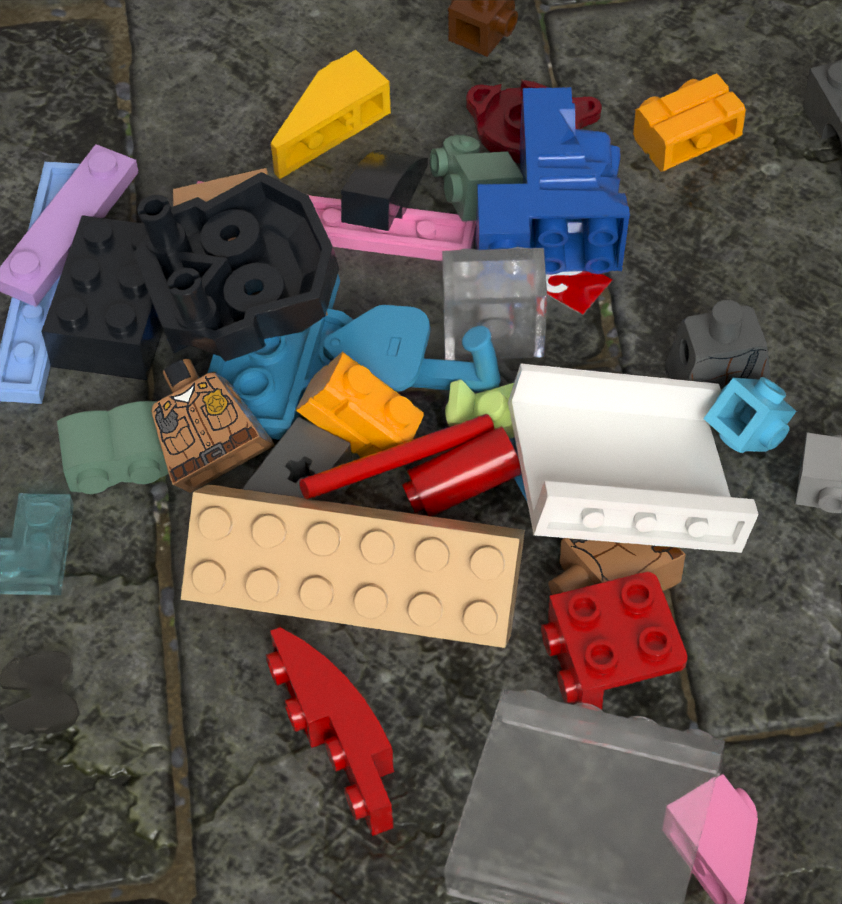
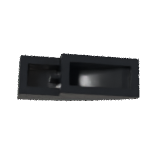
[341,150,428,231]

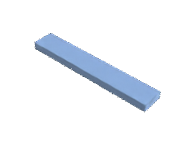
[0,162,80,404]

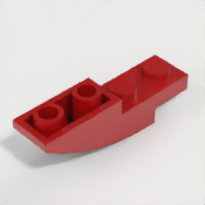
[265,627,394,836]

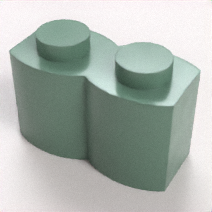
[57,401,169,494]

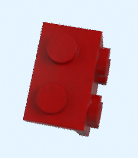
[541,572,688,721]

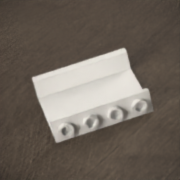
[508,364,759,553]

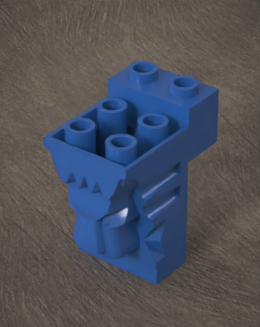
[475,87,630,292]

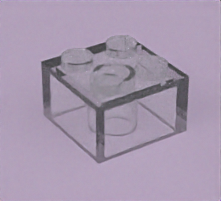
[442,247,547,360]

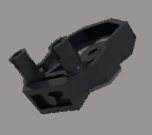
[133,172,339,362]

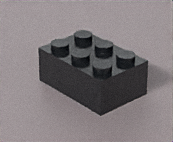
[41,215,163,380]

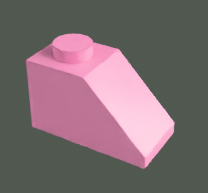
[662,774,758,904]

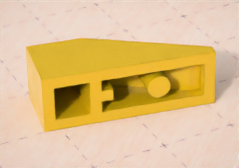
[271,50,391,179]

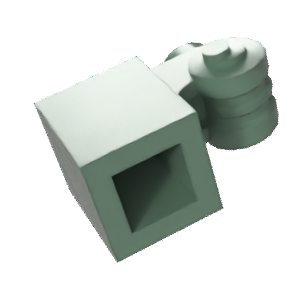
[430,135,523,221]

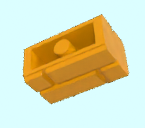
[633,73,746,172]
[296,352,424,458]

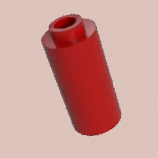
[402,426,522,516]

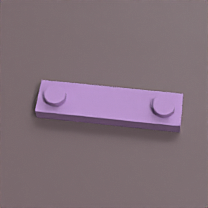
[0,144,138,307]

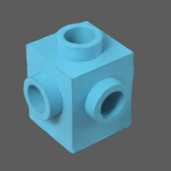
[703,377,797,453]

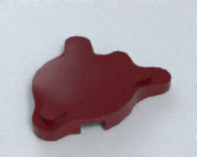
[466,80,602,164]

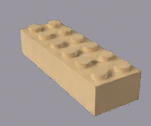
[181,484,525,648]

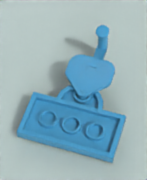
[207,275,500,440]

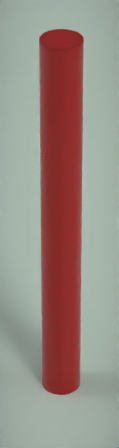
[299,414,494,500]

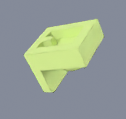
[445,379,514,439]

